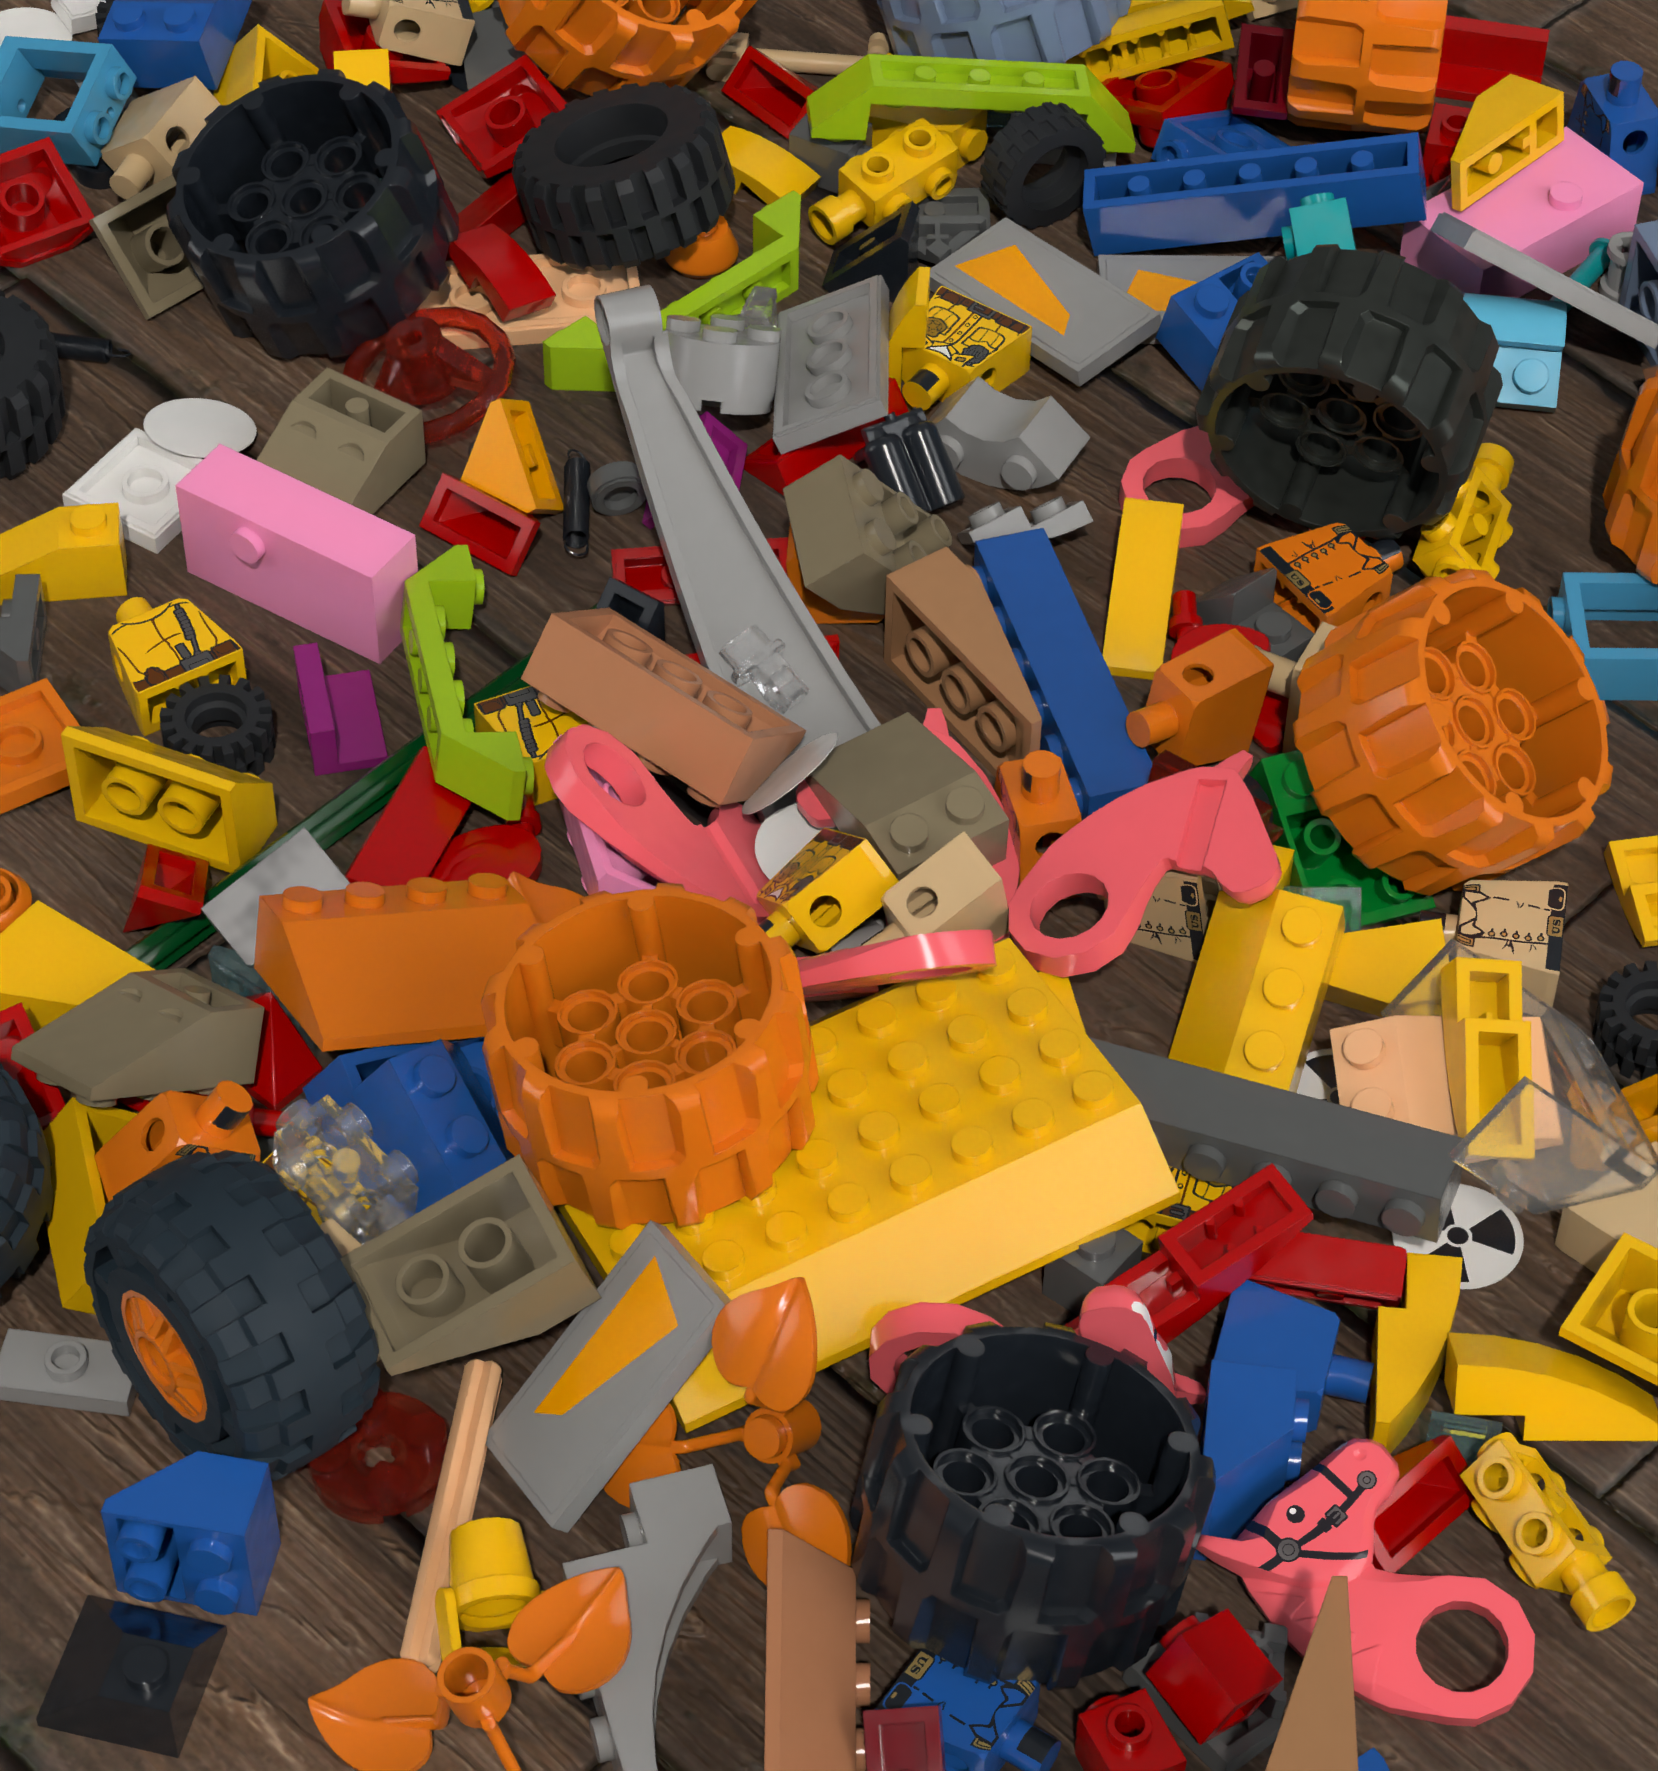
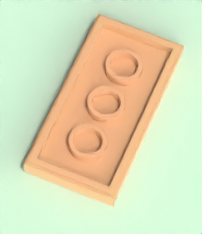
[416,254,640,353]

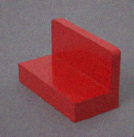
[1435,15,1550,102]

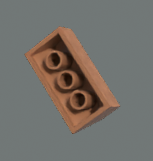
[521,608,807,808]
[764,1529,870,1771]

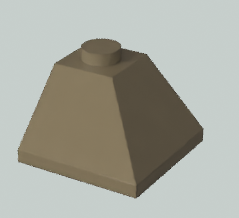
[89,175,203,320]

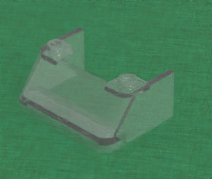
[1381,938,1658,1215]

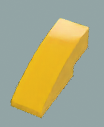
[1103,497,1184,680]
[1441,957,1533,1158]
[1369,1253,1463,1454]
[1444,1332,1658,1441]

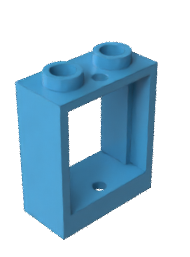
[0,36,137,166]
[1547,572,1658,701]

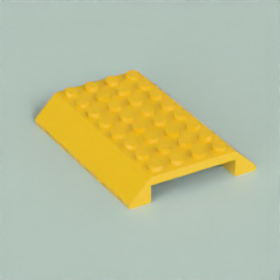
[556,938,1181,1433]

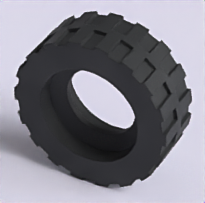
[980,102,1106,229]

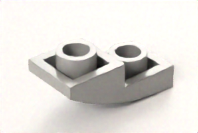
[957,496,1093,546]

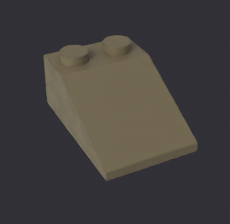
[805,712,1009,881]
[340,1154,602,1376]

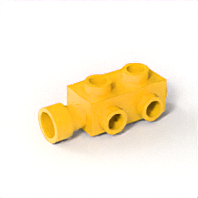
[808,117,959,245]
[1412,443,1514,579]
[1460,1432,1636,1632]

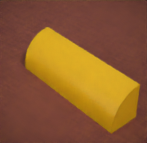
[1066,0,1235,83]

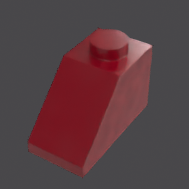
[1230,23,1295,120]

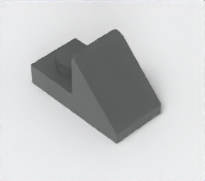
[1196,568,1314,662]
[0,574,47,693]

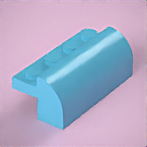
[1463,292,1567,413]

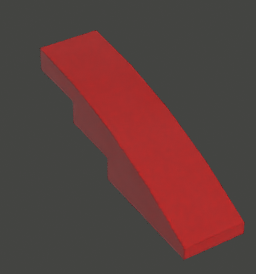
[1064,1163,1314,1344]

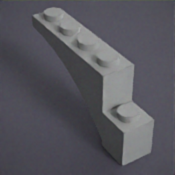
[562,1464,732,1771]

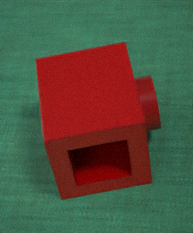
[1423,103,1472,187]
[1146,1608,1283,1745]
[1074,1688,1187,1771]

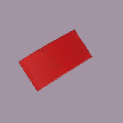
[448,223,556,322]

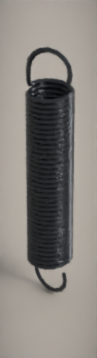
[51,332,132,364]
[563,449,590,556]

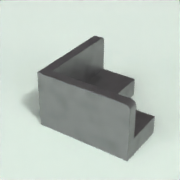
[201,827,350,968]

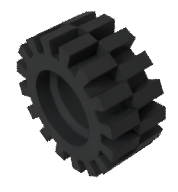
[160,674,276,777]
[1592,961,1658,1080]

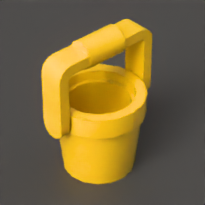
[435,1517,546,1668]

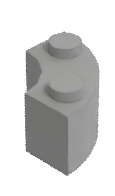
[928,376,1091,490]

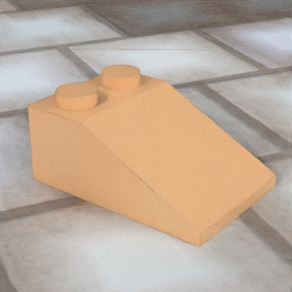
[1330,1015,1562,1161]

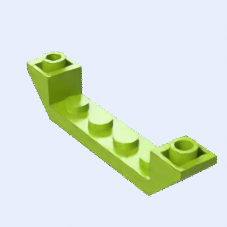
[806,54,1136,154]
[542,190,801,392]
[399,545,534,821]

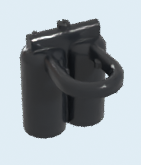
[853,407,966,513]

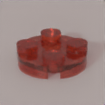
[308,1388,448,1524]

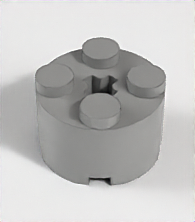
[665,314,782,415]

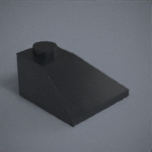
[36,1595,227,1758]

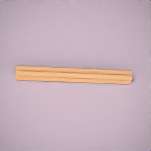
[400,1359,502,1673]

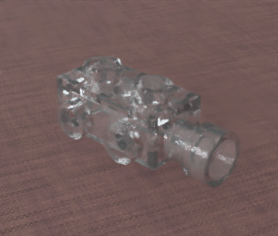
[272,1094,419,1245]

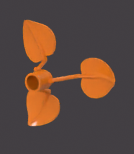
[602,1277,852,1586]
[308,1567,632,1771]

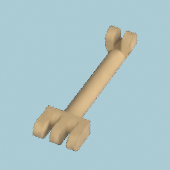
[706,32,890,82]

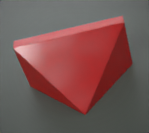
[721,45,819,140]
[419,473,541,577]
[123,844,209,933]
[240,991,322,1111]
[1372,1435,1475,1573]

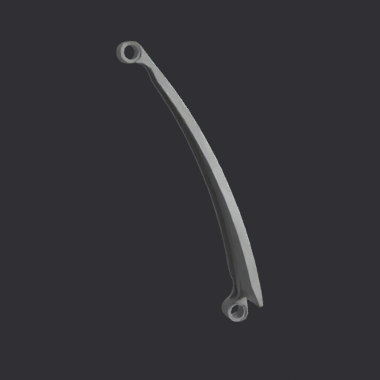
[594,285,887,955]

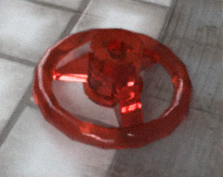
[343,306,516,445]

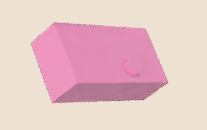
[1400,126,1644,298]
[175,444,418,664]

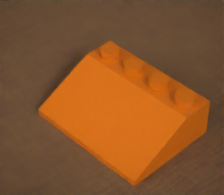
[254,873,537,1052]

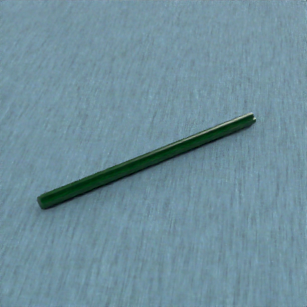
[125,603,598,970]

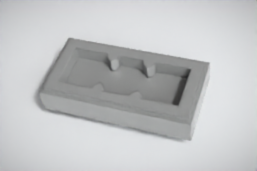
[0,1328,137,1417]

